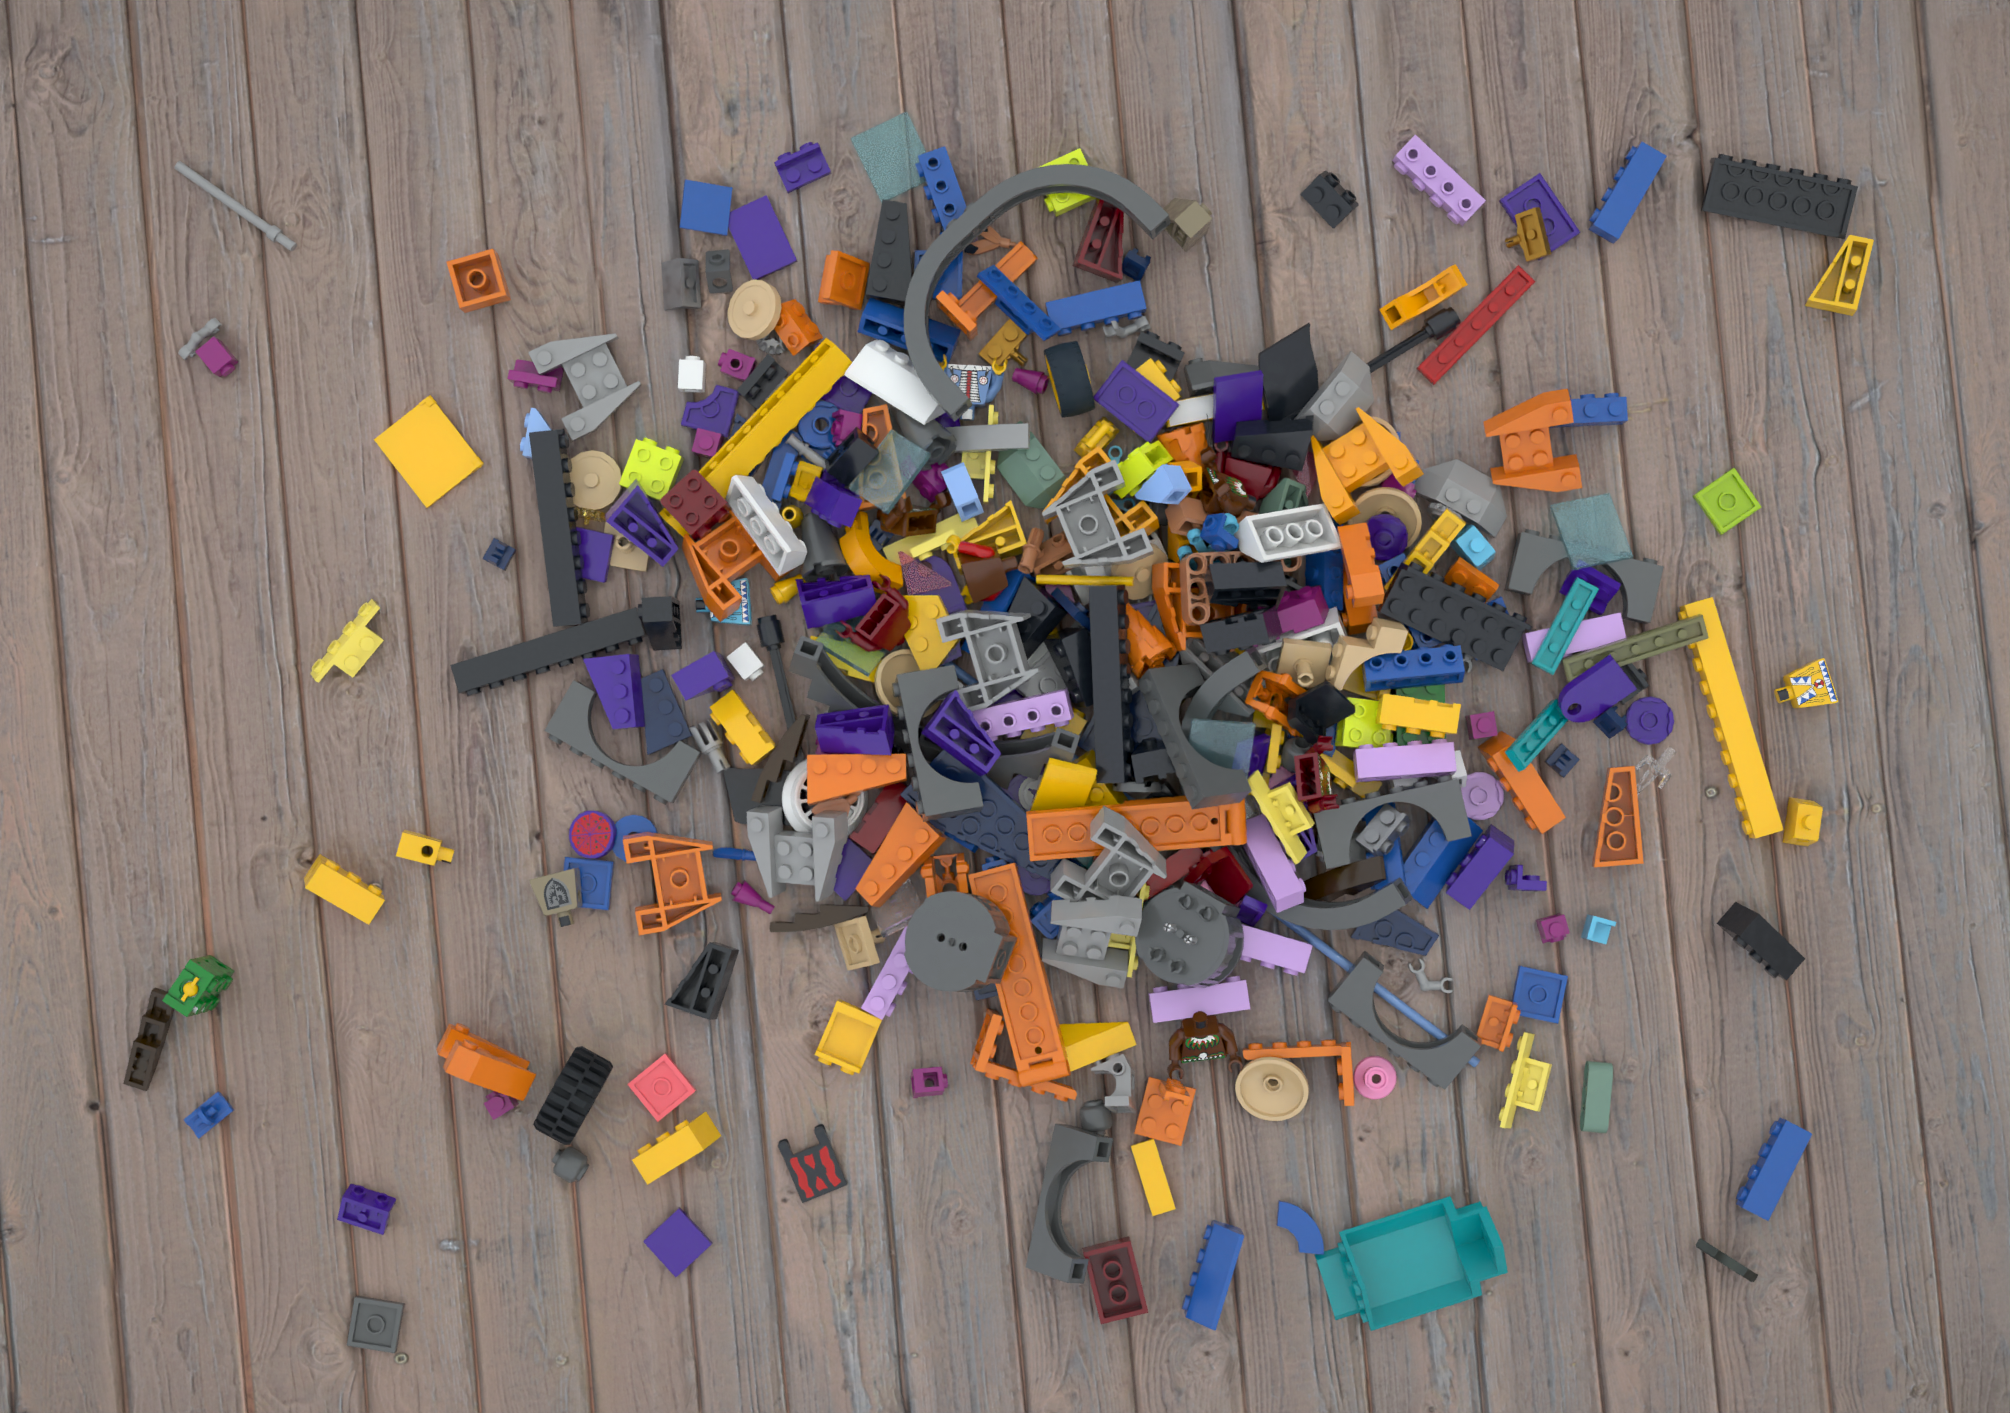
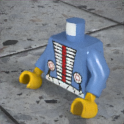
[934,354,1008,421]

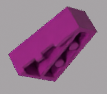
[1247,586,1329,647]

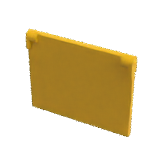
[374,395,484,508]

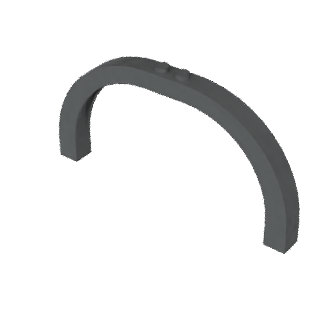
[904,164,1171,422]
[1179,646,1413,930]

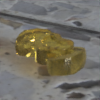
[576,507,606,525]

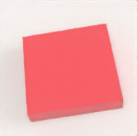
[627,1053,696,1122]

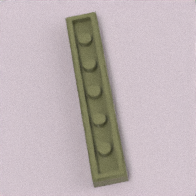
[1561,614,1709,683]

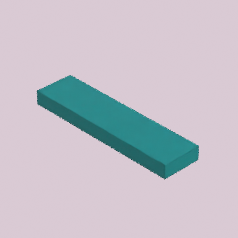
[1531,577,1599,675]
[1505,699,1568,772]

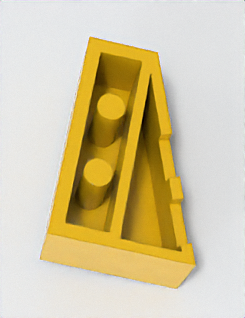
[953,500,1027,575]
[304,854,385,925]

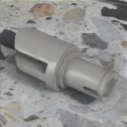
[689,718,731,774]

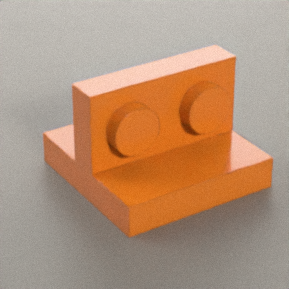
[818,250,870,310]

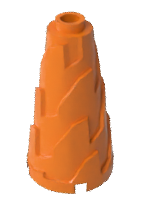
[1157,422,1208,500]
[1126,602,1177,679]

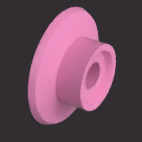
[1353,1056,1397,1100]

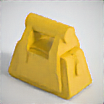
[1074,417,1119,458]

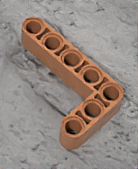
[1179,551,1302,626]

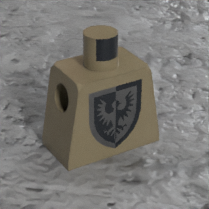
[529,868,582,927]

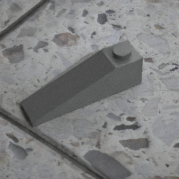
[1184,358,1259,397]

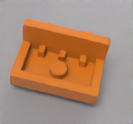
[774,299,823,356]
[1444,557,1499,603]
[1476,994,1521,1052]

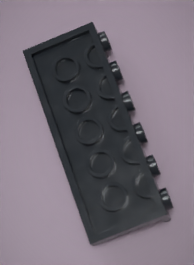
[1701,154,1858,239]
[1377,562,1532,671]

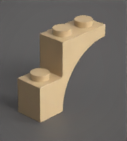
[1325,617,1408,690]

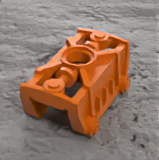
[1245,670,1308,737]
[920,852,970,898]

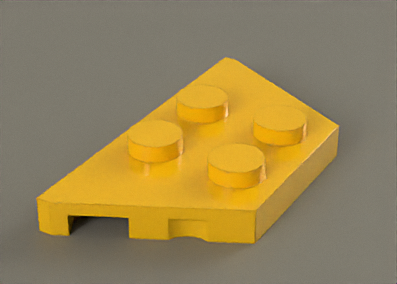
[902,595,961,670]

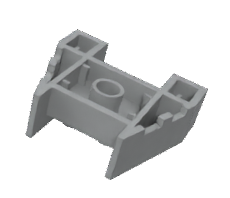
[528,333,642,441]
[1042,460,1154,569]
[936,610,1046,712]
[747,805,848,902]
[1050,806,1167,902]
[1041,895,1142,988]

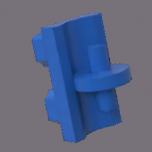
[184,1091,234,1139]

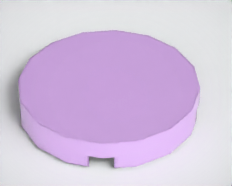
[1461,772,1504,820]

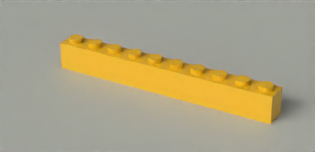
[659,338,852,537]
[1678,597,1783,839]

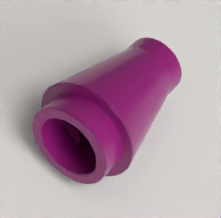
[1012,368,1049,395]

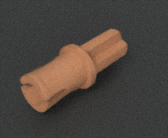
[1018,527,1044,574]

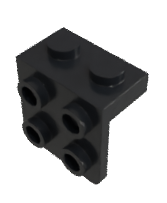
[1127,331,1185,381]
[1287,681,1355,745]

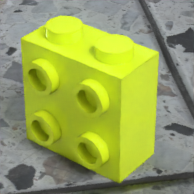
[1040,148,1096,217]
[619,437,684,501]
[1113,440,1173,499]
[1335,697,1393,749]

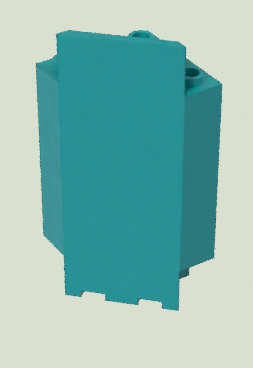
[1315,1196,1508,1331]

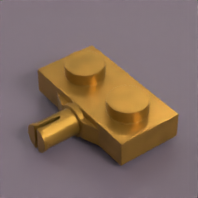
[1505,207,1551,262]
[978,319,1029,367]

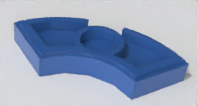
[1276,1200,1324,1255]

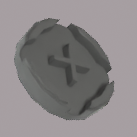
[1112,781,1161,792]

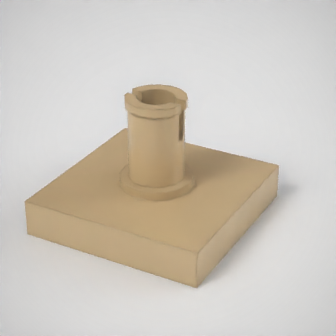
[604,522,650,572]
[1275,638,1332,688]
[834,916,885,971]

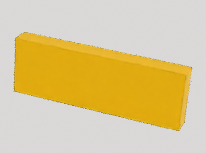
[1131,1138,1176,1216]

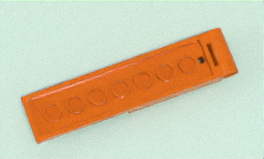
[1026,796,1247,861]
[968,863,1071,1087]

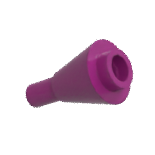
[731,880,775,914]

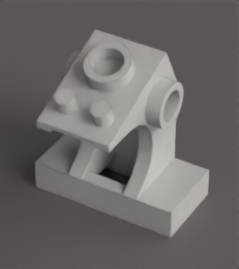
[1091,1053,1138,1113]

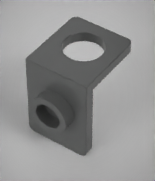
[705,249,733,293]

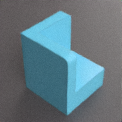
[1581,914,1616,944]

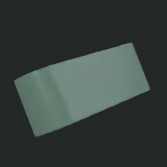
[1580,1061,1613,1133]

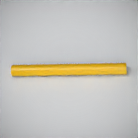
[1036,575,1134,586]

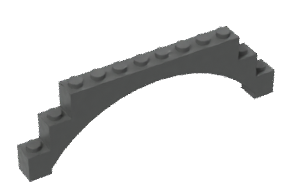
[789,636,1080,789]

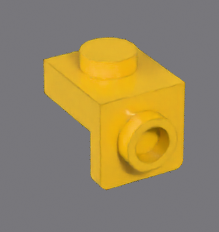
[789,460,823,502]

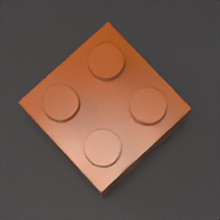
[447,249,511,313]

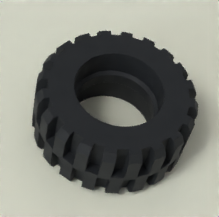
[533,1046,613,1145]

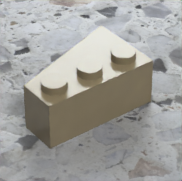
[1163,198,1212,252]

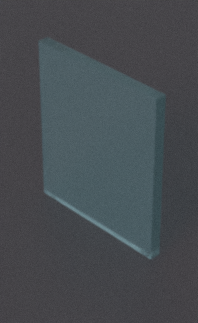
[851,112,927,203]
[848,429,932,514]
[1550,493,1633,570]
[815,616,888,677]
[1182,718,1256,788]

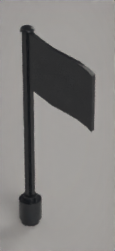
[1258,307,1460,422]
[723,614,815,826]

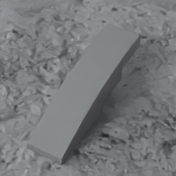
[946,423,1030,453]

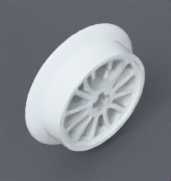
[782,759,868,836]

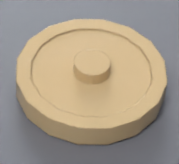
[728,279,782,341]
[570,450,622,511]
[1110,543,1168,600]

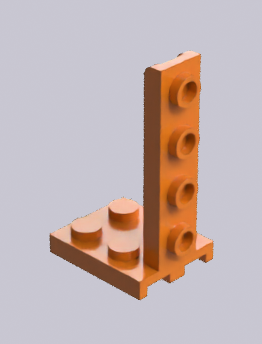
[936,241,1038,341]
[970,1008,1077,1102]
[1243,1039,1355,1106]
[1134,1076,1196,1146]

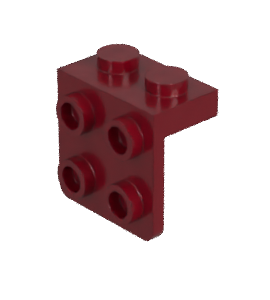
[660,470,731,542]
[1183,846,1253,905]

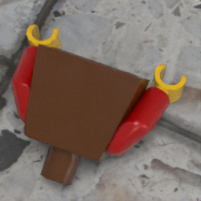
[946,535,1018,604]

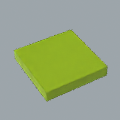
[1693,468,1761,535]

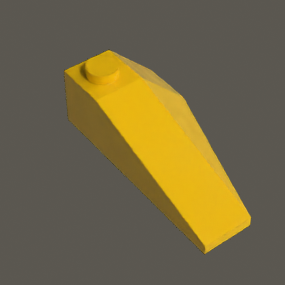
[1037,1022,1137,1071]

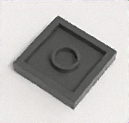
[347,1296,405,1353]

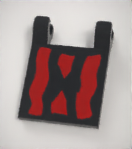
[778,1124,847,1203]

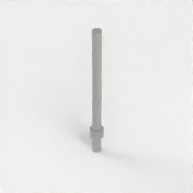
[174,161,297,252]

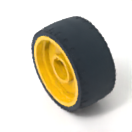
[1044,341,1095,418]

